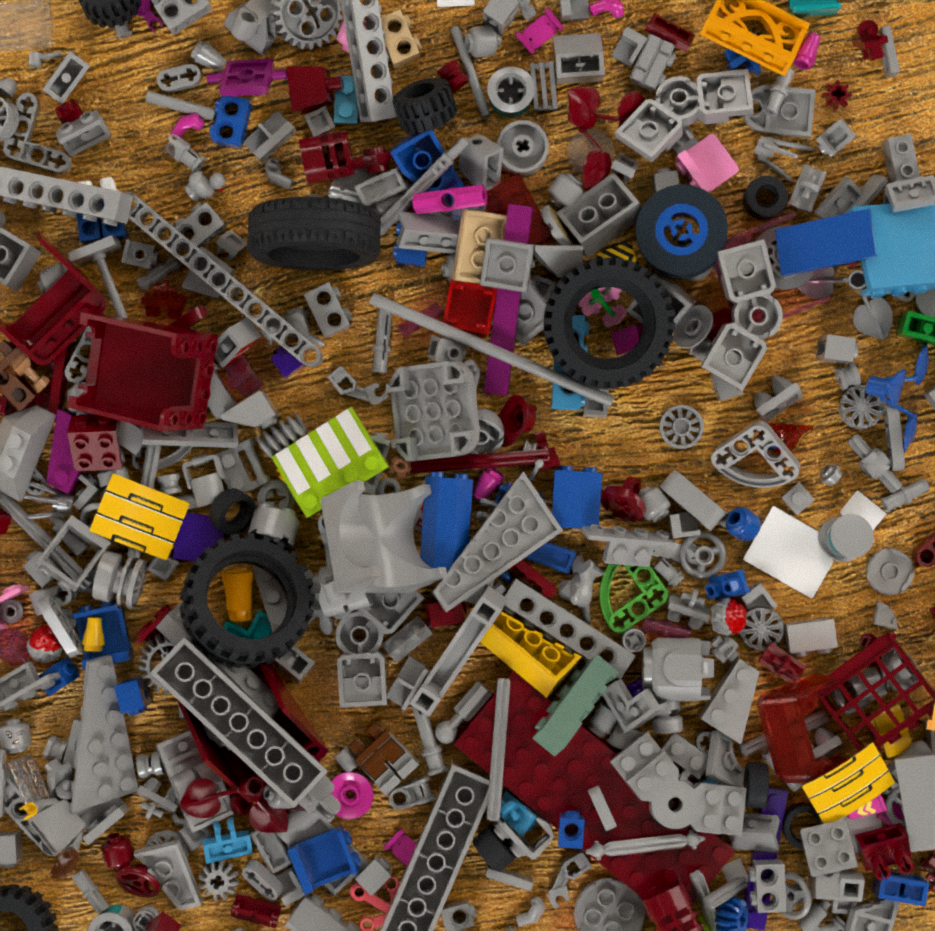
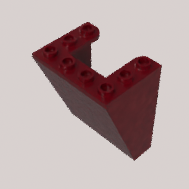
[67,312,218,431]

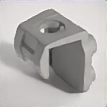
[494,812,554,860]

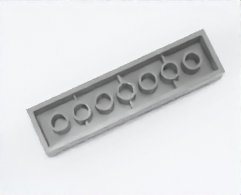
[150,637,328,808]
[379,762,490,931]

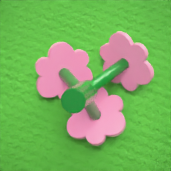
[578,287,627,328]

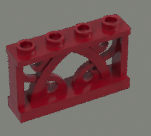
[0,321,73,422]

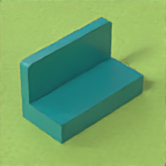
[788,0,841,18]

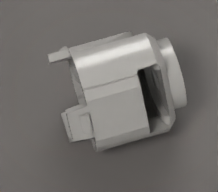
[642,638,714,701]

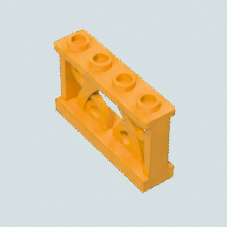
[700,0,810,77]

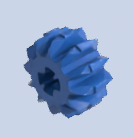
[714,897,750,931]

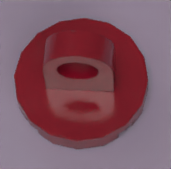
[600,476,646,523]

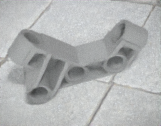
[224,0,277,55]
[318,512,373,618]

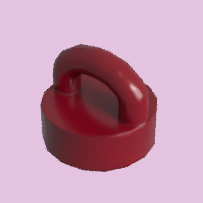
[230,793,253,815]

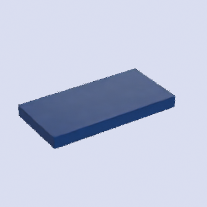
[775,208,878,277]

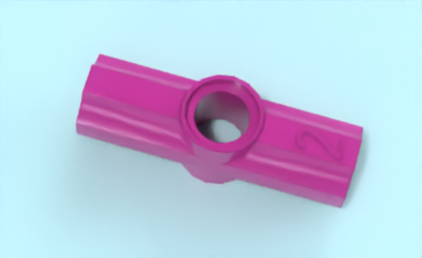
[412,184,487,215]

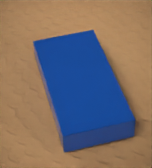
[525,542,577,574]

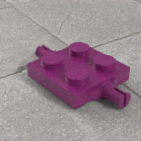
[207,59,288,97]

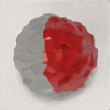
[710,598,747,636]
[26,625,64,663]

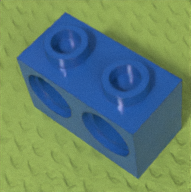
[209,96,253,150]
[872,871,930,907]

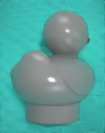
[185,171,226,201]

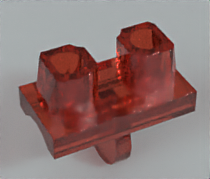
[141,280,188,319]

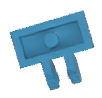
[202,817,253,864]

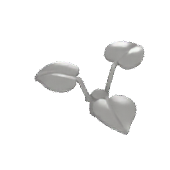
[797,267,893,340]

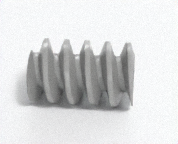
[255,411,308,458]

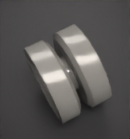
[497,120,549,177]

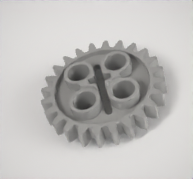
[270,0,344,50]

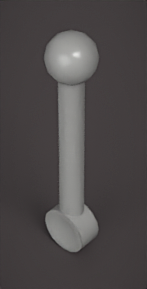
[528,459,544,483]

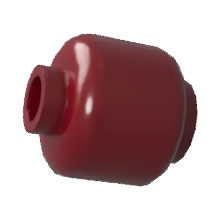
[101,833,135,871]

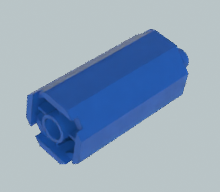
[420,472,473,571]

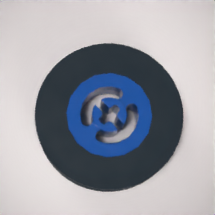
[636,184,728,279]

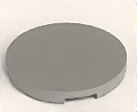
[574,877,645,931]

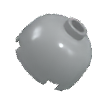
[470,408,504,455]
[879,647,923,693]

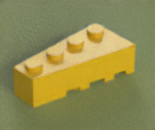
[480,611,582,698]

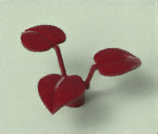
[567,86,645,190]
[180,750,288,833]

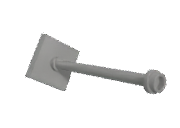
[67,235,128,318]

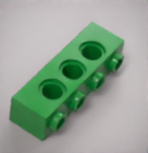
[896,311,935,346]

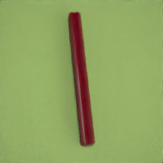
[411,449,550,473]

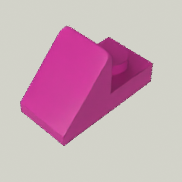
[611,324,643,355]

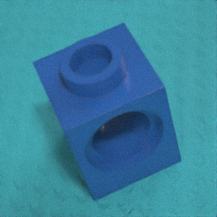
[557,810,585,849]

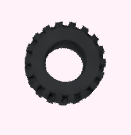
[79,0,141,28]
[392,78,458,133]

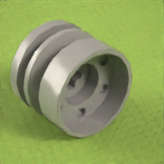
[92,551,147,608]

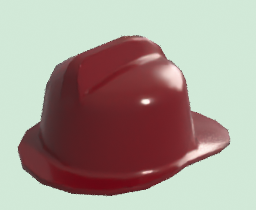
[498,395,537,447]

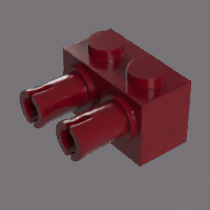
[855,823,914,880]

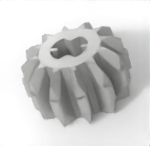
[199,860,239,901]

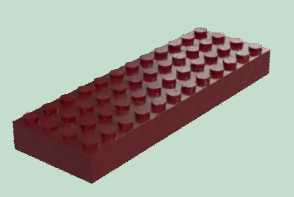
[454,669,736,906]

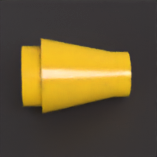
[81,616,105,652]

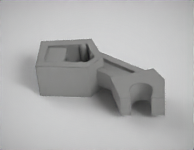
[328,365,389,405]
[548,849,592,909]

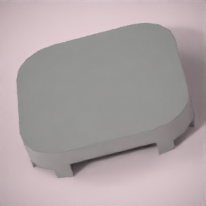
[385,361,480,461]

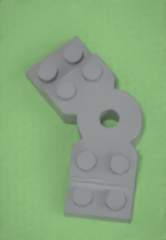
[615,69,754,162]
[700,239,783,391]
[336,590,424,708]
[609,731,747,836]

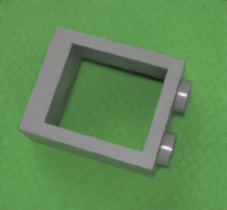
[36,515,111,592]

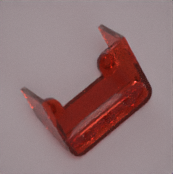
[757,672,848,784]

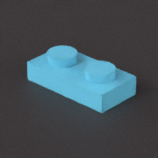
[334,76,358,125]

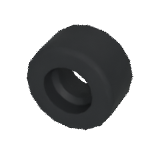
[743,175,788,220]
[473,825,517,872]

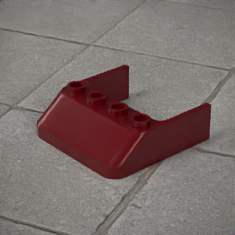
[0,231,106,365]

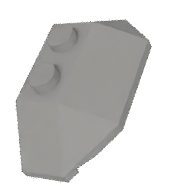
[0,405,56,501]

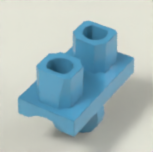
[500,791,537,836]

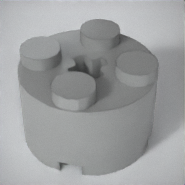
[248,503,300,552]

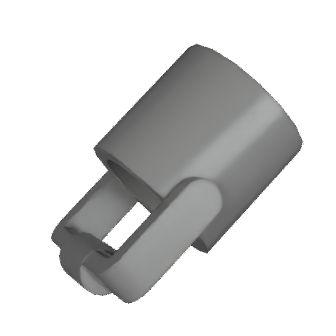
[182,454,225,508]
[831,666,887,715]

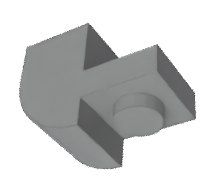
[831,870,865,914]

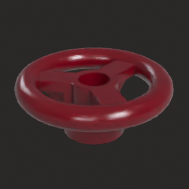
[116,864,161,898]

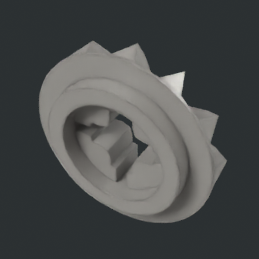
[257,480,295,510]

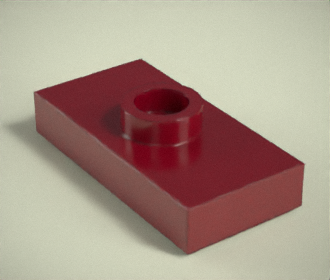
[645,13,695,52]

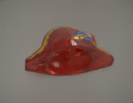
[756,423,814,457]

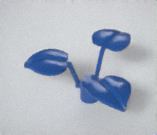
[866,343,929,453]

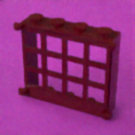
[809,631,935,753]

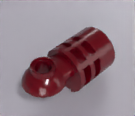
[299,131,392,184]
[642,882,704,931]

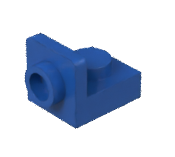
[39,657,80,696]

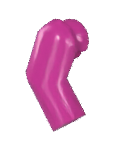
[588,0,624,18]
[170,114,204,138]

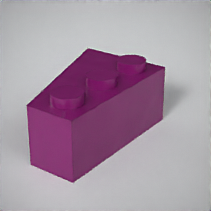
[46,409,85,494]

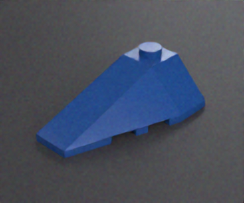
[390,130,477,218]

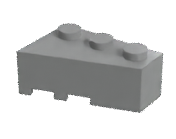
[698,657,760,744]

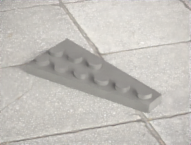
[432,471,563,612]
[69,655,138,813]

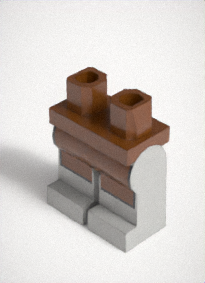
[349,722,419,796]

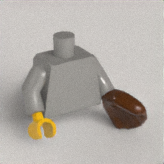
[19,798,90,879]

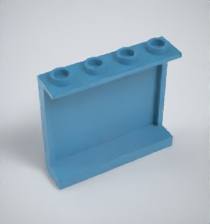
[845,204,935,298]

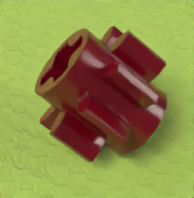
[821,80,852,112]

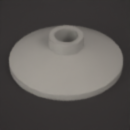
[673,305,713,349]

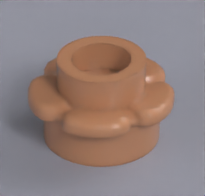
[389,455,411,478]

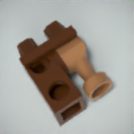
[0,340,51,411]

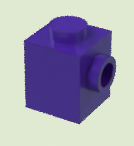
[271,344,306,379]

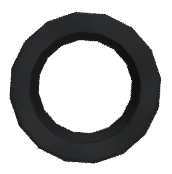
[209,488,256,536]
[743,762,769,809]
[782,802,824,850]

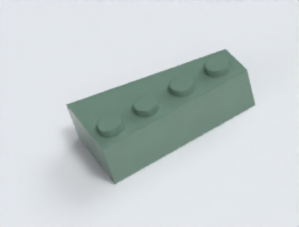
[532,654,619,757]

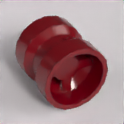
[437,60,469,93]

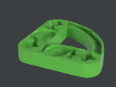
[599,564,668,633]

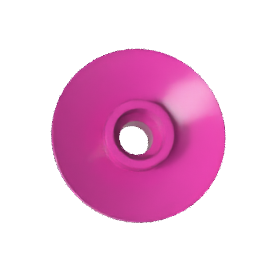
[331,772,374,819]

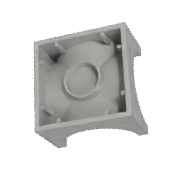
[320,481,448,593]

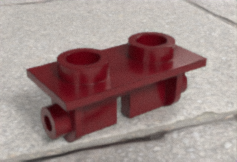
[231,893,282,929]

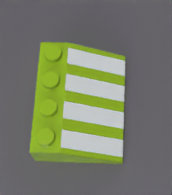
[272,406,390,518]

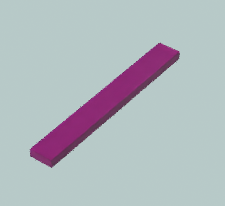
[484,204,533,396]

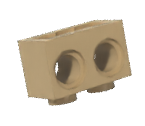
[381,10,422,69]

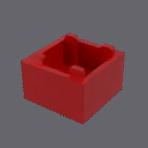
[443,279,498,337]

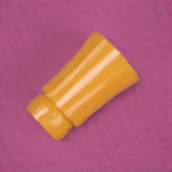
[221,569,254,622]

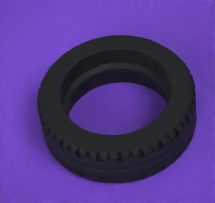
[248,197,381,270]

